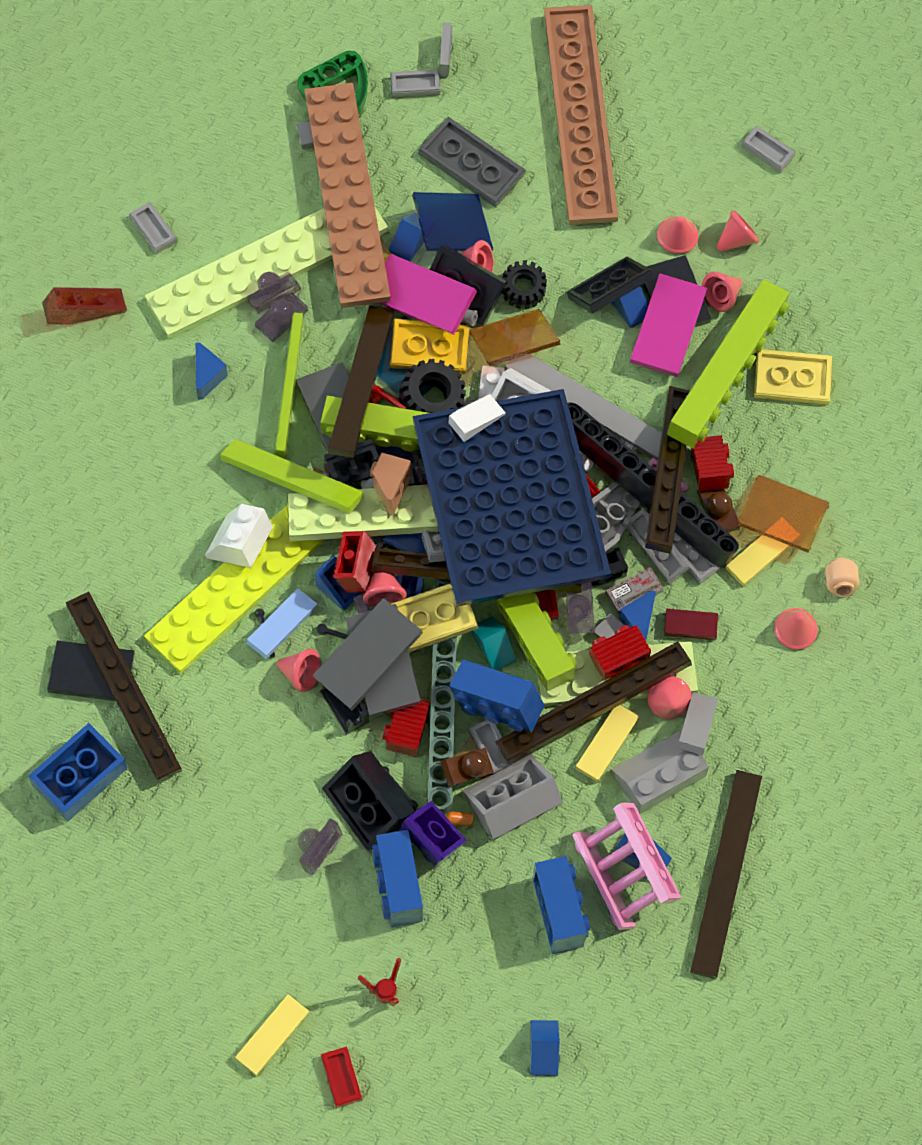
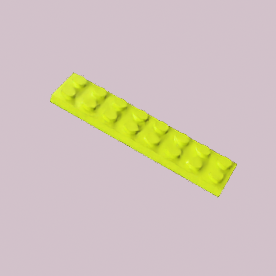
[144,504,327,674]

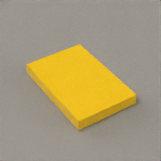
[390,319,469,374]

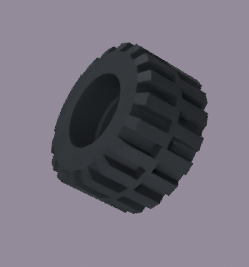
[398,359,466,413]

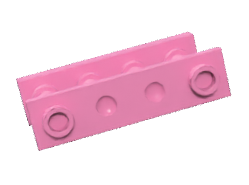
[572,803,682,930]

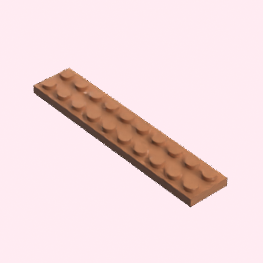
[544,5,618,225]
[304,83,390,308]

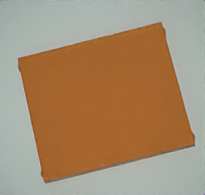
[469,309,561,366]
[737,475,829,553]

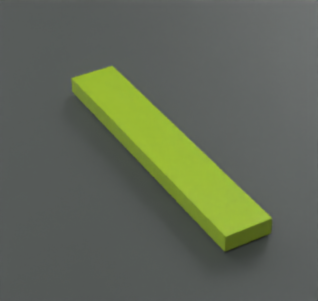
[275,312,304,459]
[220,439,364,514]

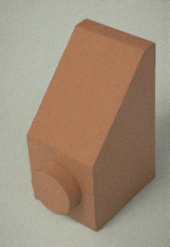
[370,453,412,516]

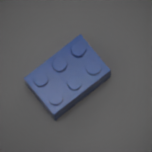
[449,659,545,733]
[29,723,127,822]
[372,830,423,927]
[532,856,590,954]

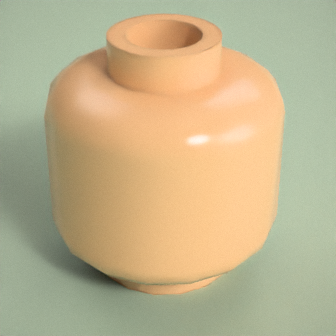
[825,557,860,597]

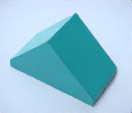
[470,616,516,670]

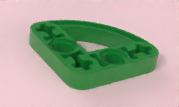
[298,50,368,115]

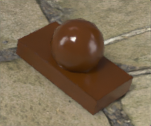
[697,488,741,533]
[440,748,494,787]

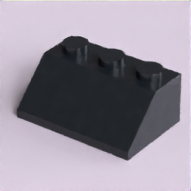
[322,751,416,851]

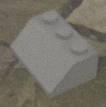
[611,732,709,814]
[463,754,563,839]

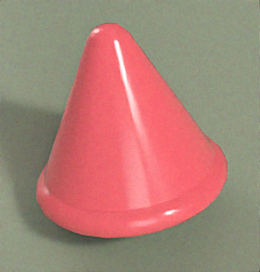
[717,210,759,251]
[657,216,698,254]
[460,240,494,272]
[702,272,743,312]
[363,572,407,607]
[774,608,818,650]
[276,649,321,693]
[647,676,692,719]

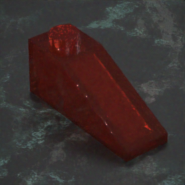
[42,287,127,325]

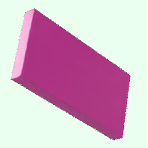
[378,254,477,335]
[630,274,707,377]

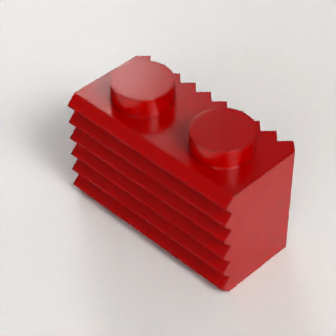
[690,435,734,492]
[333,531,376,592]
[589,625,651,681]
[382,699,430,757]

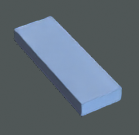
[246,589,318,659]

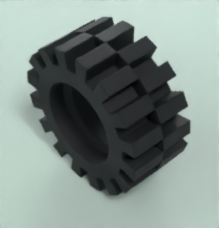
[502,260,547,309]

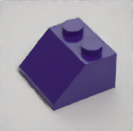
[400,801,467,868]

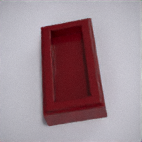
[664,608,718,640]

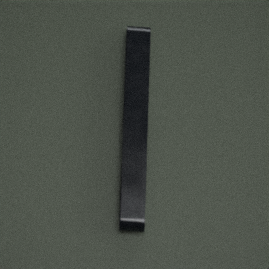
[567,402,739,568]

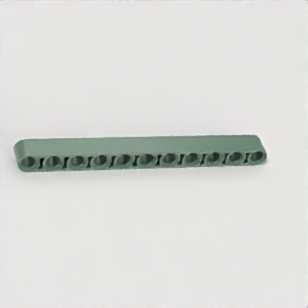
[427,578,457,815]

